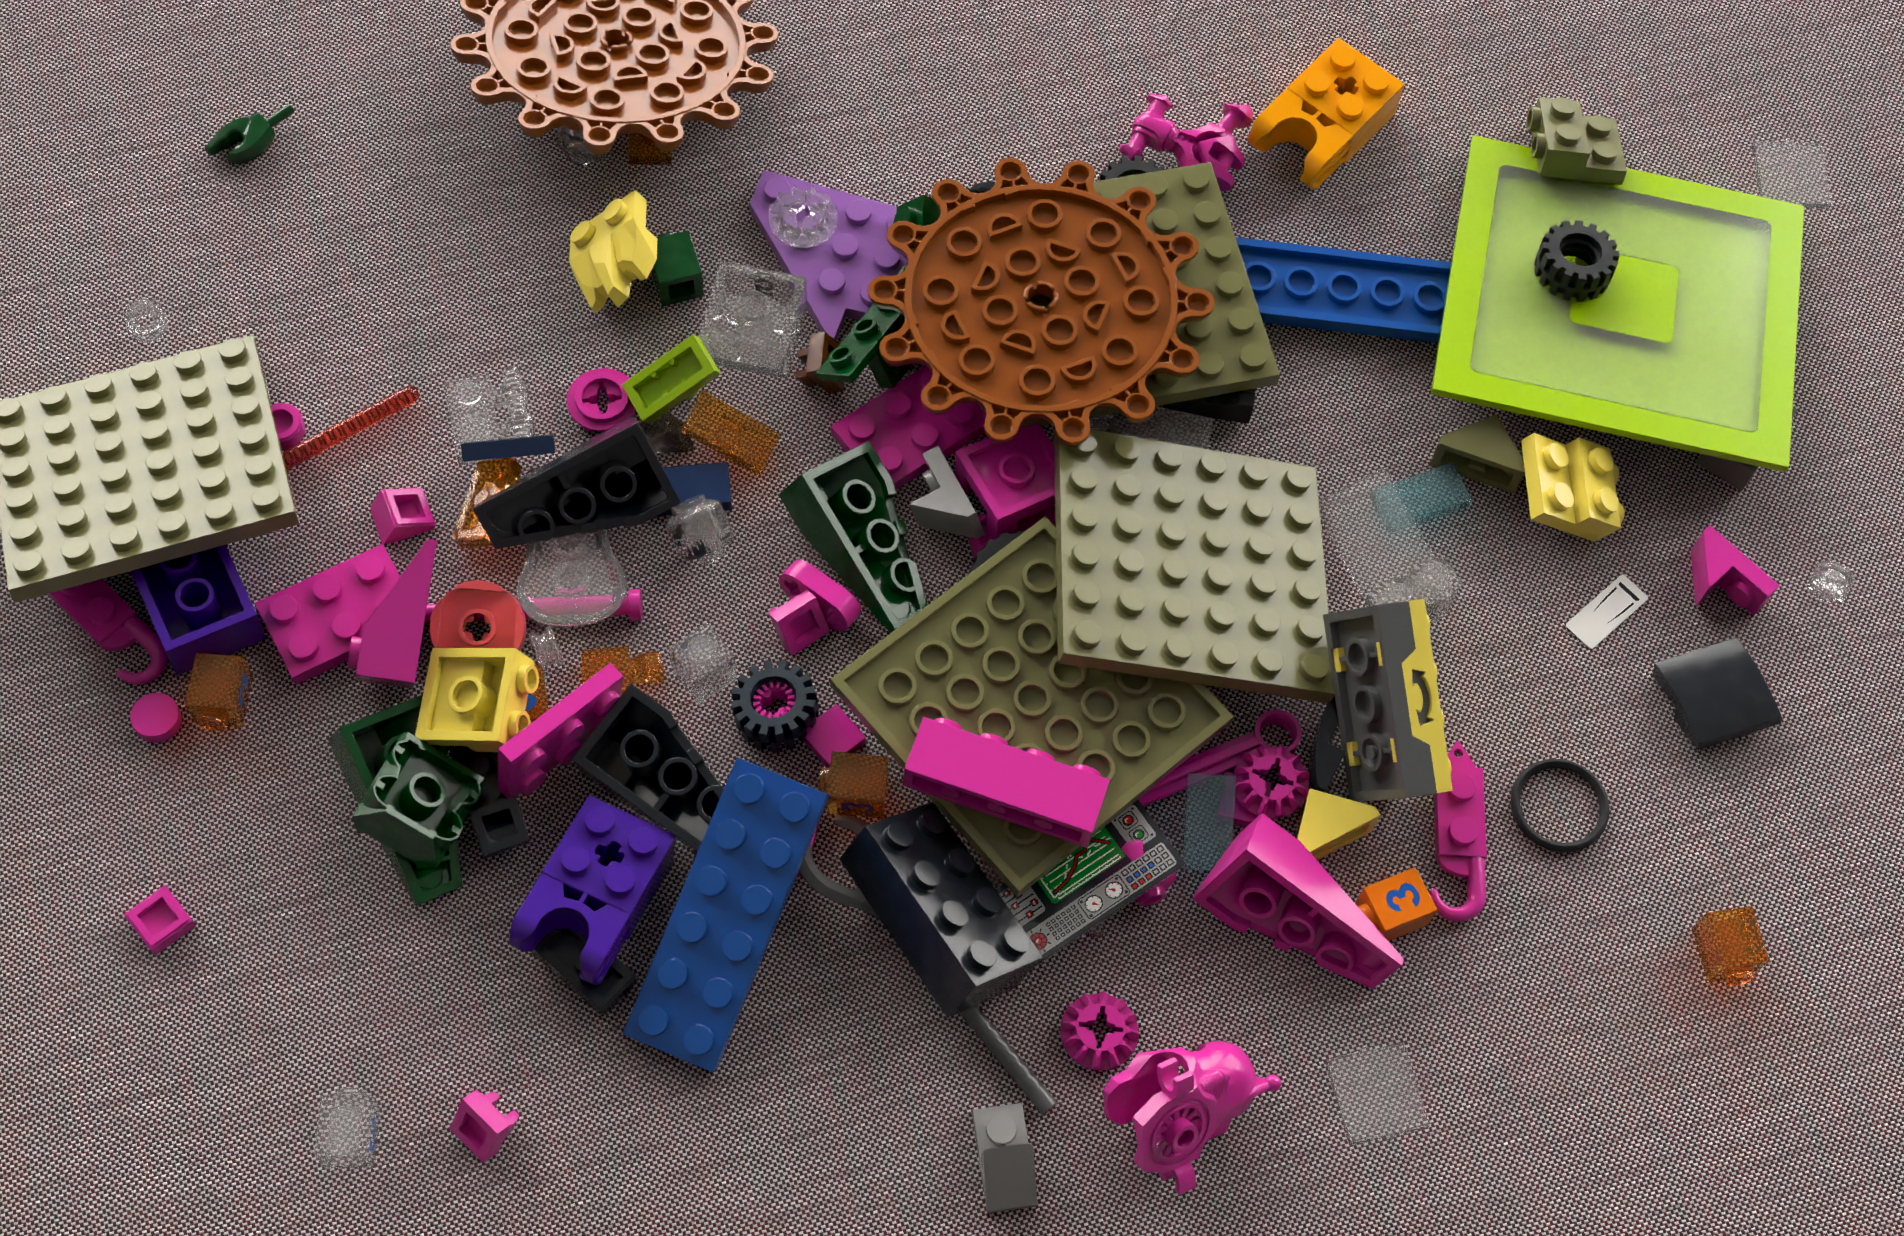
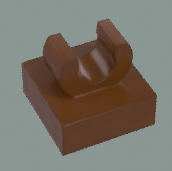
[795,331,844,394]

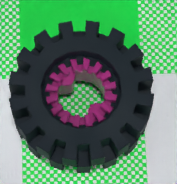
[731,660,819,752]

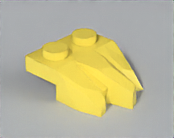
[569,190,658,314]

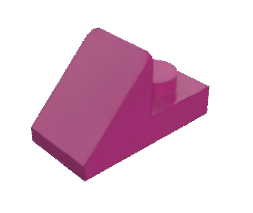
[1691,525,1780,616]

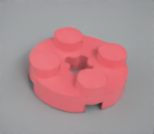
[430,580,526,651]

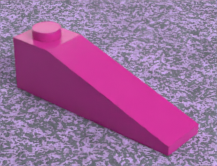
[1192,813,1404,989]

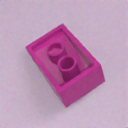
[348,539,437,689]

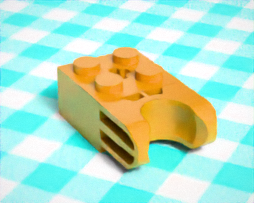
[1248,37,1405,190]

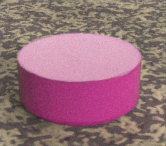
[271,403,305,450]
[130,693,182,743]

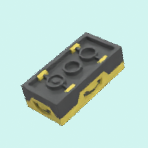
[1323,599,1453,802]

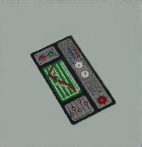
[996,800,1185,967]

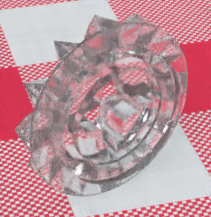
[768,185,838,248]

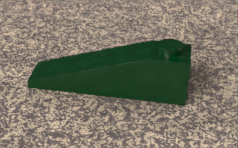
[779,441,928,633]
[328,695,462,906]

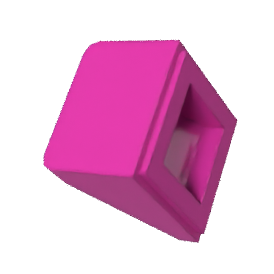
[370,488,436,544]

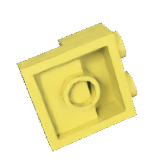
[1521,433,1625,542]
[415,648,539,752]

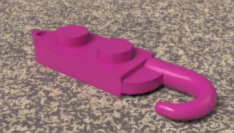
[47,579,168,685]
[1429,741,1487,922]

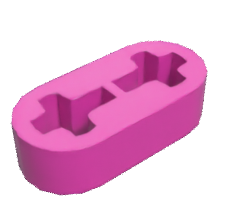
[779,559,861,632]

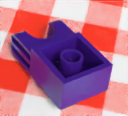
[509,795,676,985]

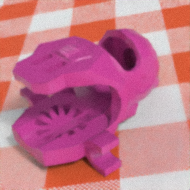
[1103,1041,1282,1195]

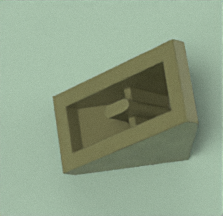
[1430,415,1525,494]

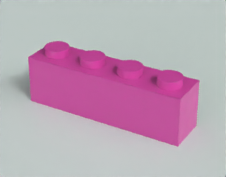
[902,717,1110,848]

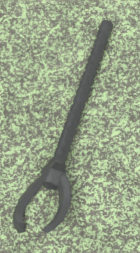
[799,815,1058,1115]

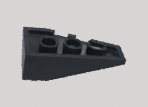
[472,416,681,549]
[571,684,724,853]

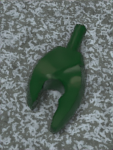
[205,104,295,164]

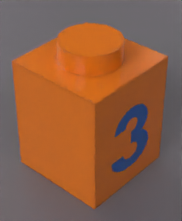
[1355,867,1437,941]

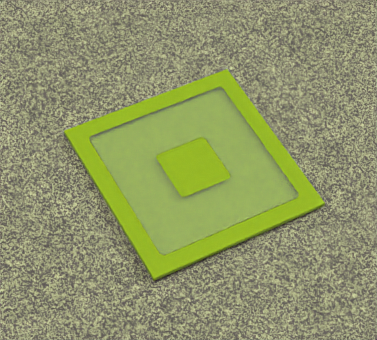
[1431,135,1804,472]

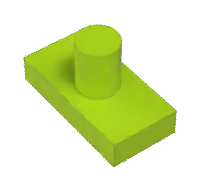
[621,334,721,424]

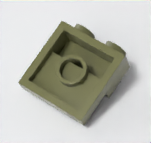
[1526,97,1627,185]

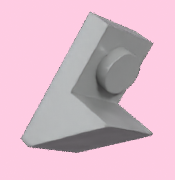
[909,446,985,539]
[972,1103,1038,1214]

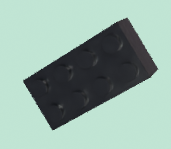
[839,802,1043,1018]

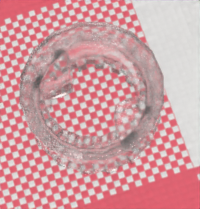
[123,298,169,343]
[1807,561,1855,604]
[528,626,564,672]

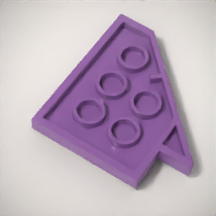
[750,170,908,342]

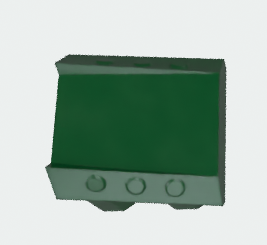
[352,732,485,869]

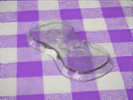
[517,465,627,628]

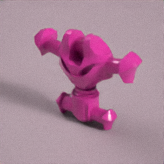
[1119,93,1253,191]

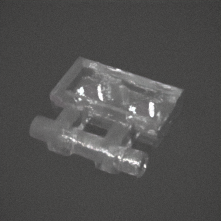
[444,366,535,466]

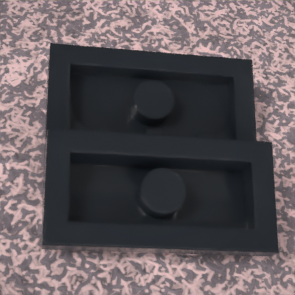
[1653,637,1782,750]

